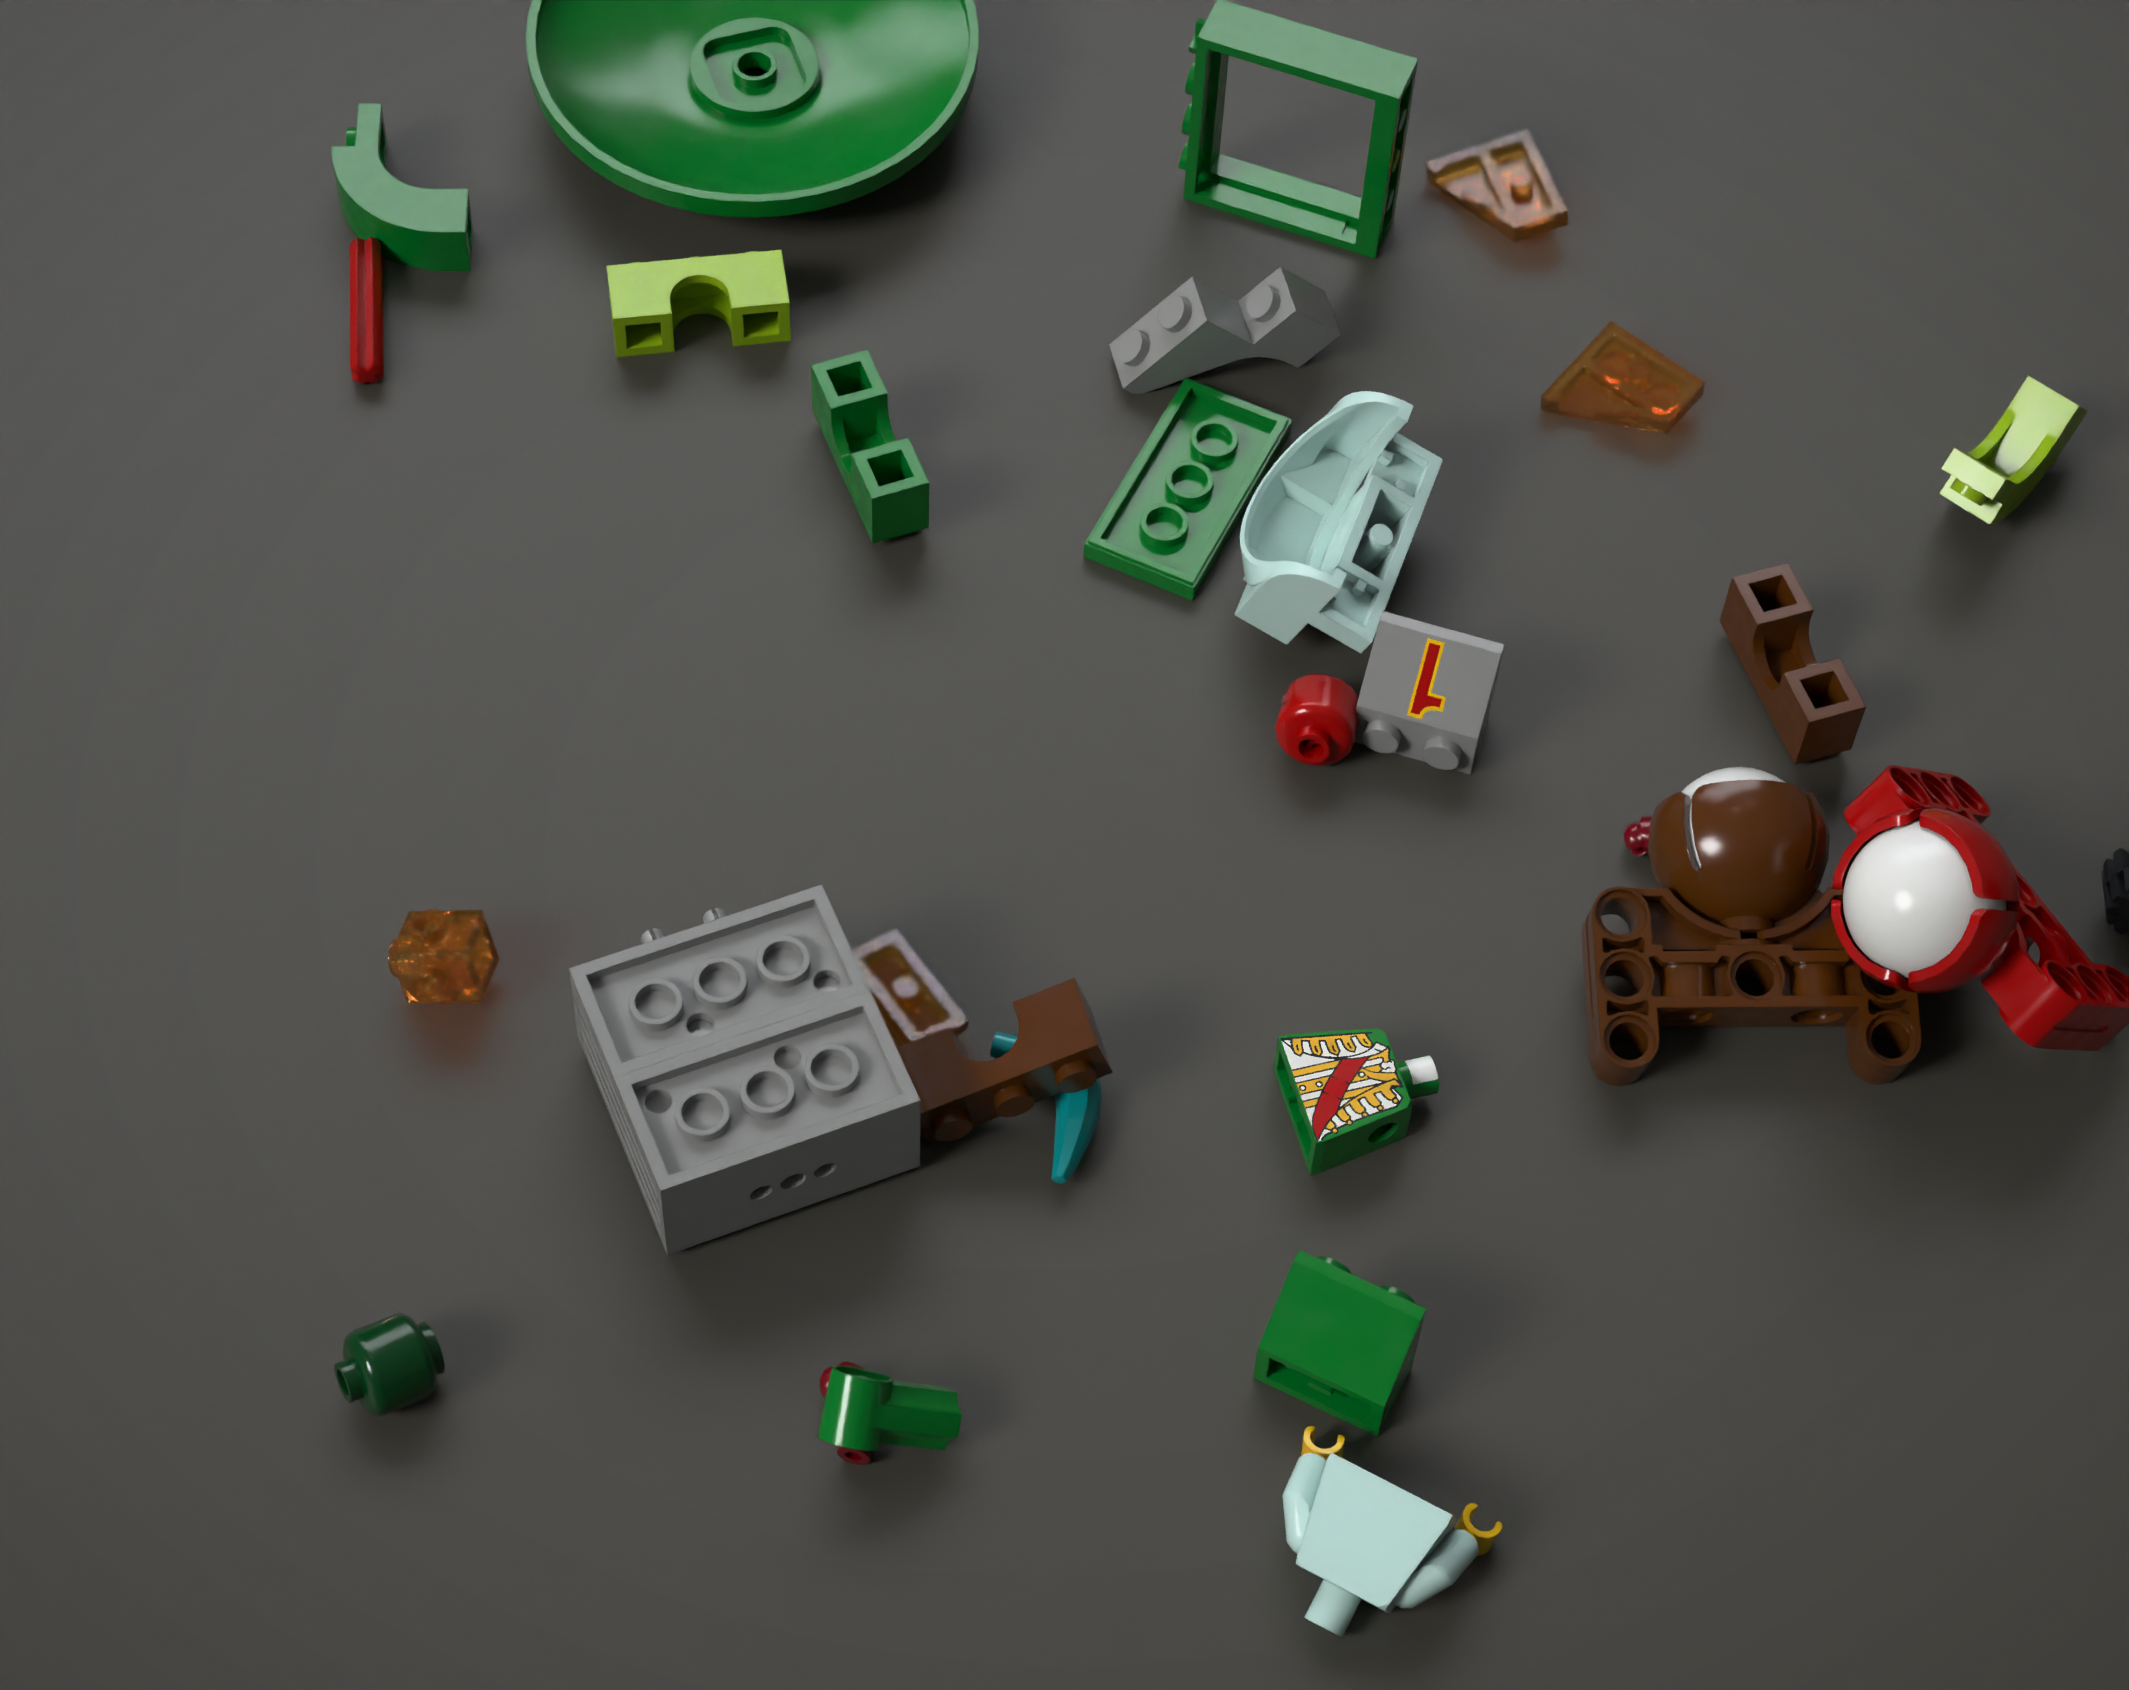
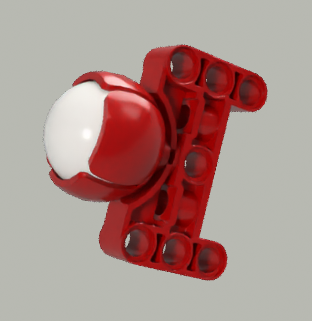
[1831,765,2129,1051]

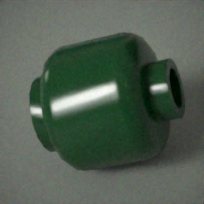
[334,1313,445,1416]

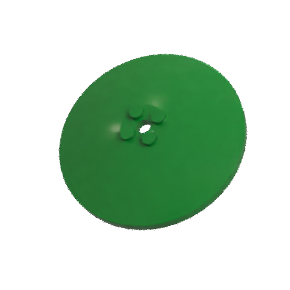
[526,0,979,218]

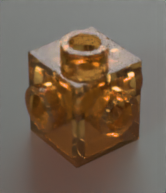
[388,909,500,1004]

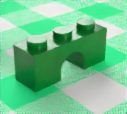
[811,349,930,544]

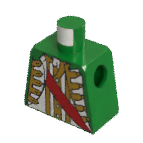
[1273,1028,1439,1175]

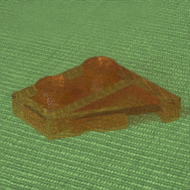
[1425,129,1568,243]
[1541,321,1705,434]

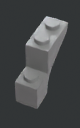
[1109,266,1341,394]

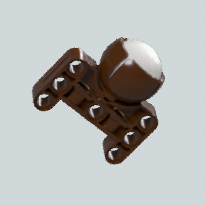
[1581,767,1921,1087]

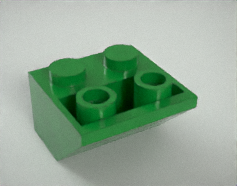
[1253,1250,1426,1437]

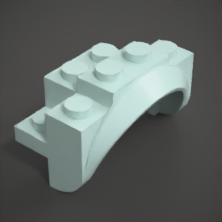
[1234,391,1443,653]

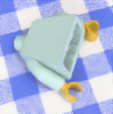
[1282,1426,1503,1637]

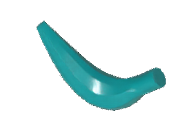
[990,1031,1102,1184]

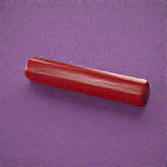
[349,237,384,384]

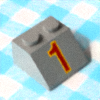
[1354,611,1504,775]

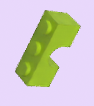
[606,249,791,358]

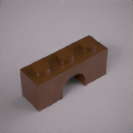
[1720,563,1866,765]
[896,978,1113,1145]

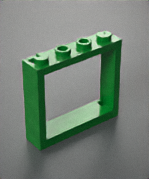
[1178,0,1418,259]

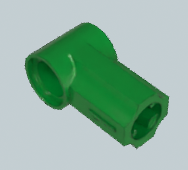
[817,1366,962,1451]

